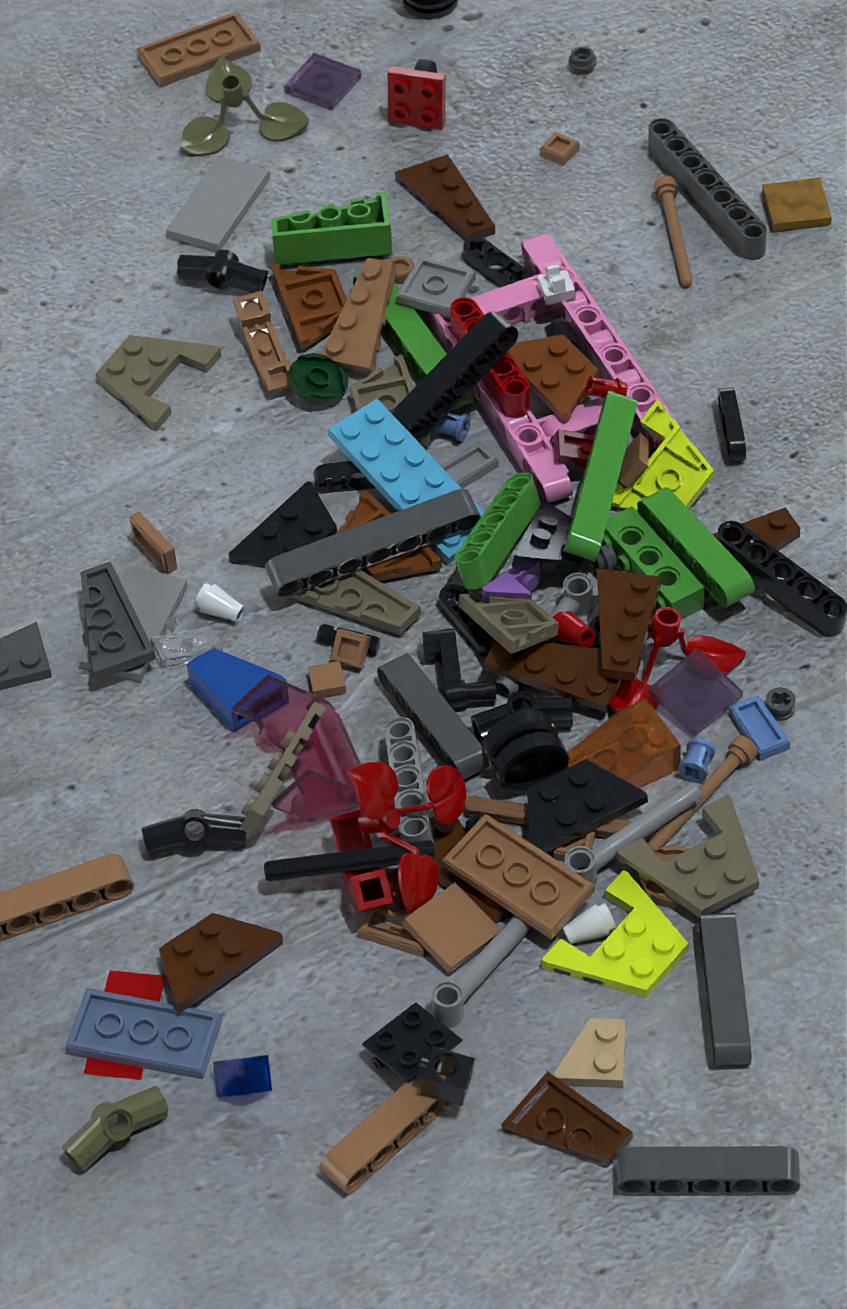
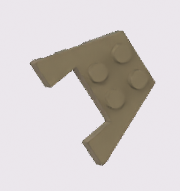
[96,335,222,431]
[615,795,759,917]

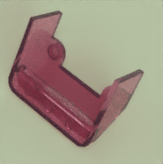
[232,674,361,822]

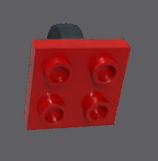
[387,59,446,129]

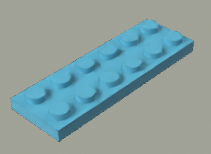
[328,399,484,565]

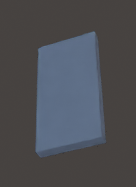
[65,988,223,1079]

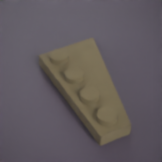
[287,570,421,635]
[240,701,326,835]

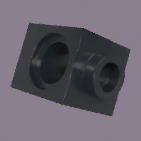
[417,1046,475,1106]

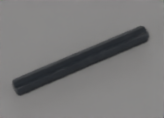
[264,840,435,882]

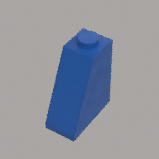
[187,648,288,732]

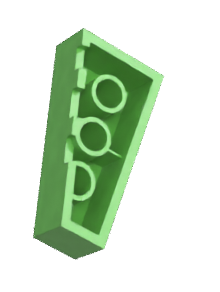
[271,191,393,265]

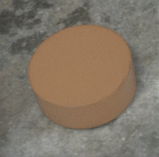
[388,256,415,284]

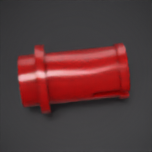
[585,376,627,398]

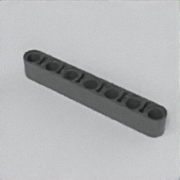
[648,118,767,260]
[265,489,481,597]

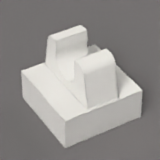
[538,264,576,305]

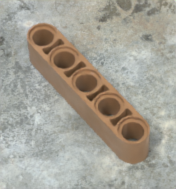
[0,854,134,942]
[319,1071,471,1194]

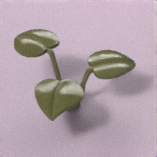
[180,56,309,156]

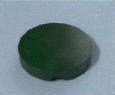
[287,353,348,407]

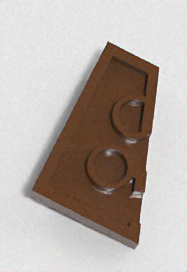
[501,1071,633,1164]

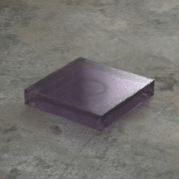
[284,53,362,110]
[648,648,743,737]

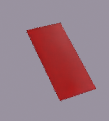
[83,970,166,1080]

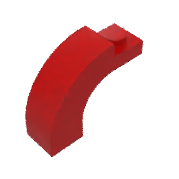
[329,809,393,913]

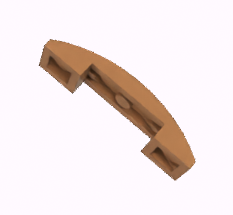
[233,291,291,394]

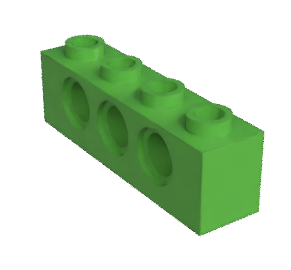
[601,507,704,620]

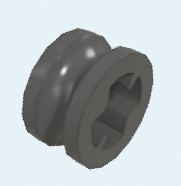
[766,687,796,721]

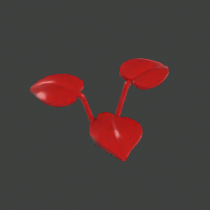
[610,607,746,718]
[347,762,466,915]

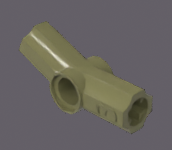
[61,1086,169,1171]

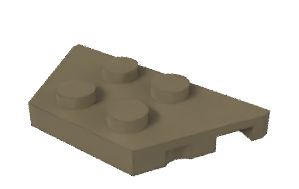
[350,354,431,446]
[459,594,559,653]

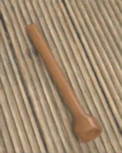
[653,175,693,287]
[647,735,758,853]

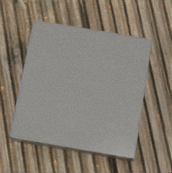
[396,256,476,318]

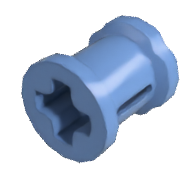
[432,412,471,441]
[678,737,716,783]

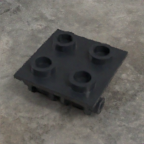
[362,1002,463,1083]

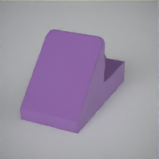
[482,561,540,603]

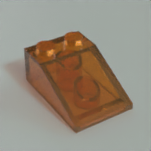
[567,699,681,788]

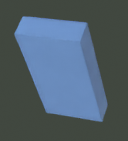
[729,695,790,761]

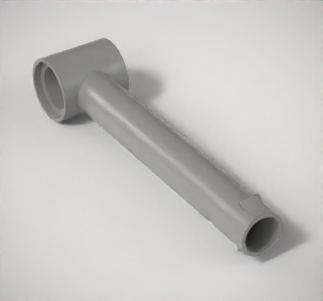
[495,573,594,697]
[564,782,702,885]
[431,915,532,1028]

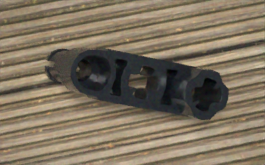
[422,628,497,708]

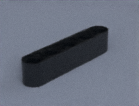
[392,311,518,441]
[717,520,847,637]

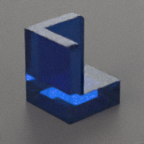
[213,1055,272,1097]

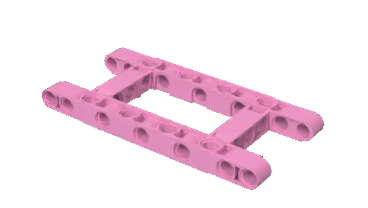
[421,233,685,503]

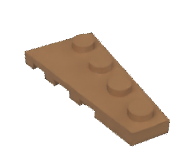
[321,258,397,374]

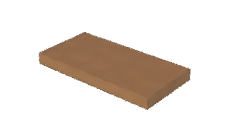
[137,12,261,88]
[442,814,595,939]

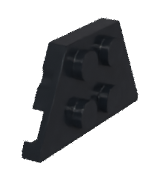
[228,481,337,568]
[512,500,586,573]
[527,759,648,853]

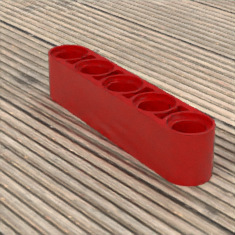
[450,297,530,417]

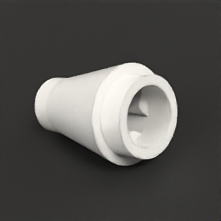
[195,583,245,623]
[562,903,616,945]

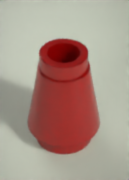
[552,611,595,647]

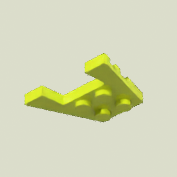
[611,400,715,513]
[541,870,689,998]

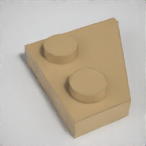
[554,1018,626,1088]

